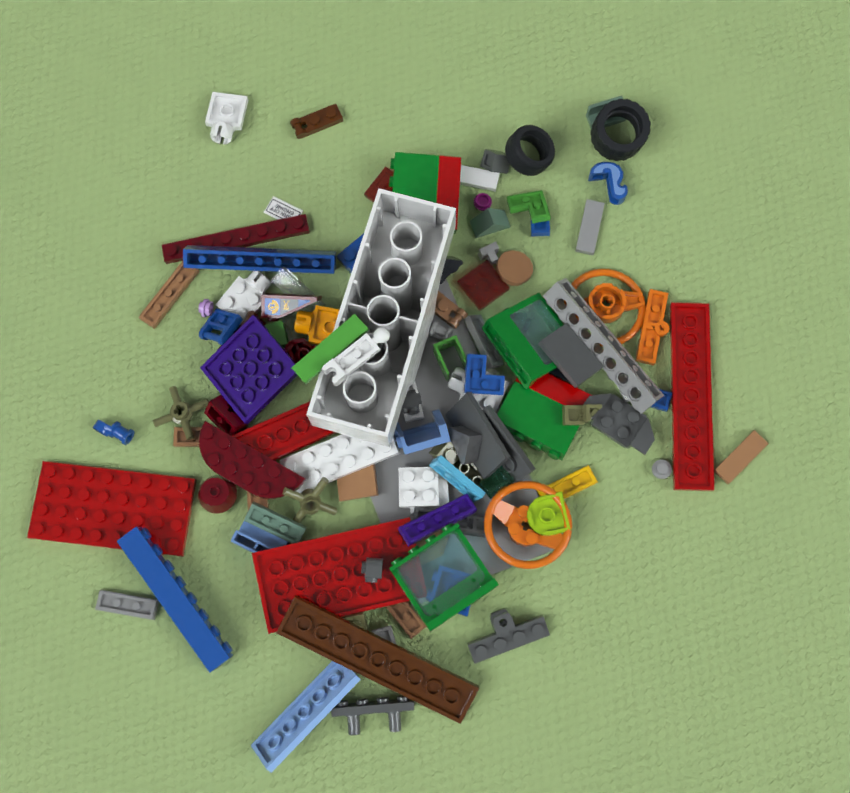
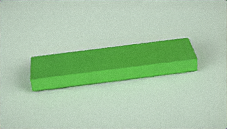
[292,314,369,384]

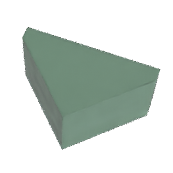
[470,208,511,238]

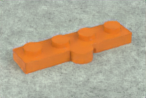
[635,289,669,365]

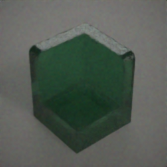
[479,466,515,499]

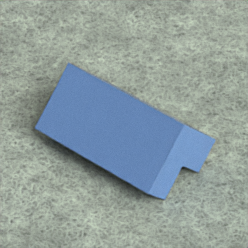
[231,521,289,553]

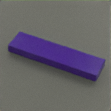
[398,494,477,547]

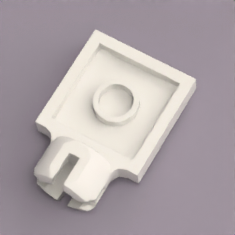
[205,92,249,145]
[216,271,272,325]
[448,367,510,412]

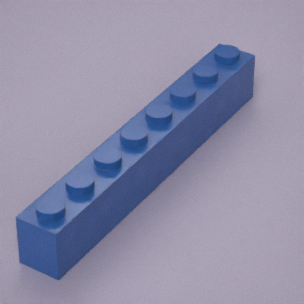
[183,245,336,274]
[117,526,233,673]

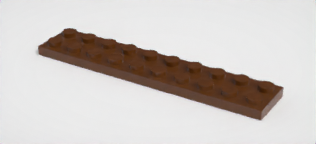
[276,595,479,724]

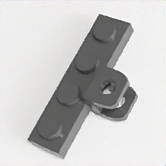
[467,608,550,664]

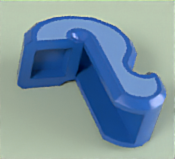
[588,162,628,205]

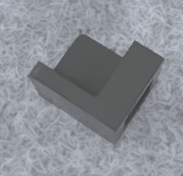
[480,149,510,174]

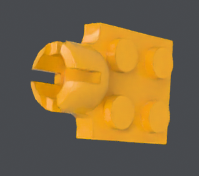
[294,305,340,345]

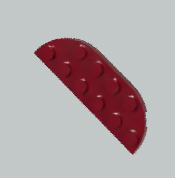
[199,421,306,499]

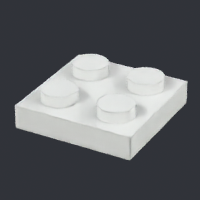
[398,467,439,508]

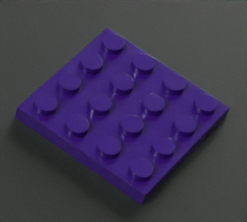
[200,315,297,424]

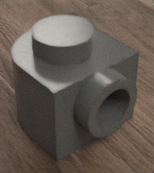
[402,389,422,415]
[361,557,383,583]

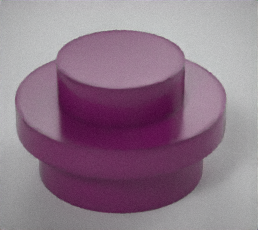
[474,193,492,211]

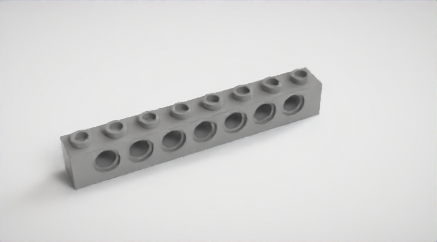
[543,278,664,414]

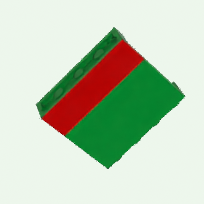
[389,152,461,234]
[497,373,592,461]

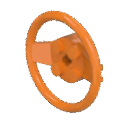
[564,269,646,347]
[484,481,572,569]

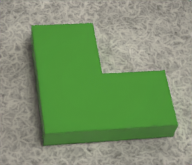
[506,190,551,224]

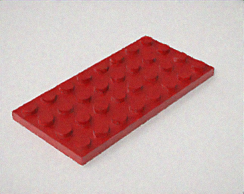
[27,461,196,557]
[252,517,427,634]

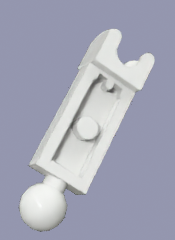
[322,327,390,386]

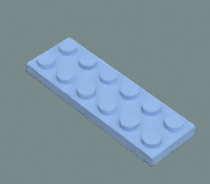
[251,661,361,773]

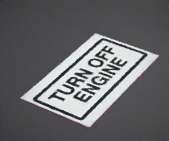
[263,196,303,220]

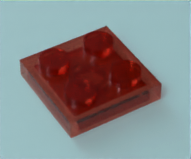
[457,260,510,311]

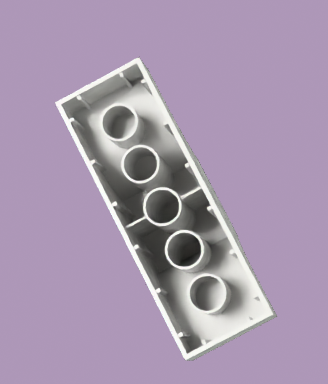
[306,188,456,447]

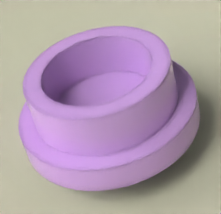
[198,299,214,318]

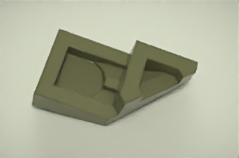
[562,404,602,426]

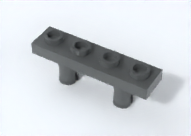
[331,695,414,736]

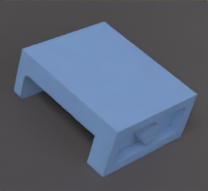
[394,409,450,455]

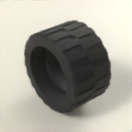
[590,99,651,161]

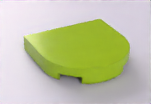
[527,491,572,536]

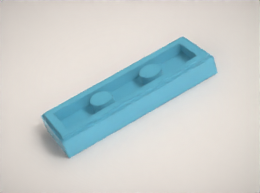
[429,455,486,502]

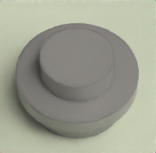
[652,460,672,479]

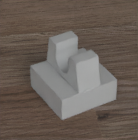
[478,242,499,266]

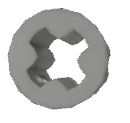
[429,321,453,340]

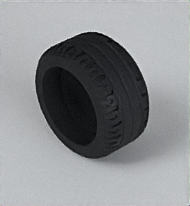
[505,125,555,176]

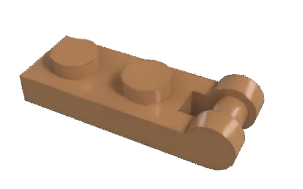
[435,291,468,329]

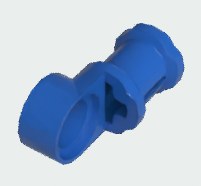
[93,420,135,445]

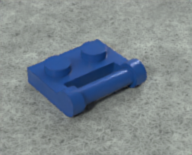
[199,309,243,345]

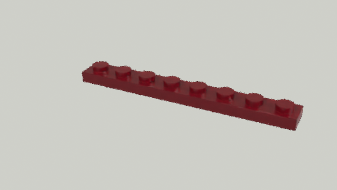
[162,214,310,264]

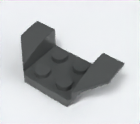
[583,393,655,455]

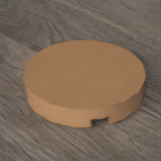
[496,250,533,286]

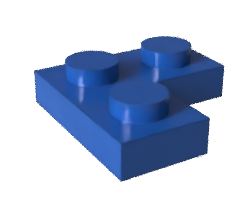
[464,354,505,395]

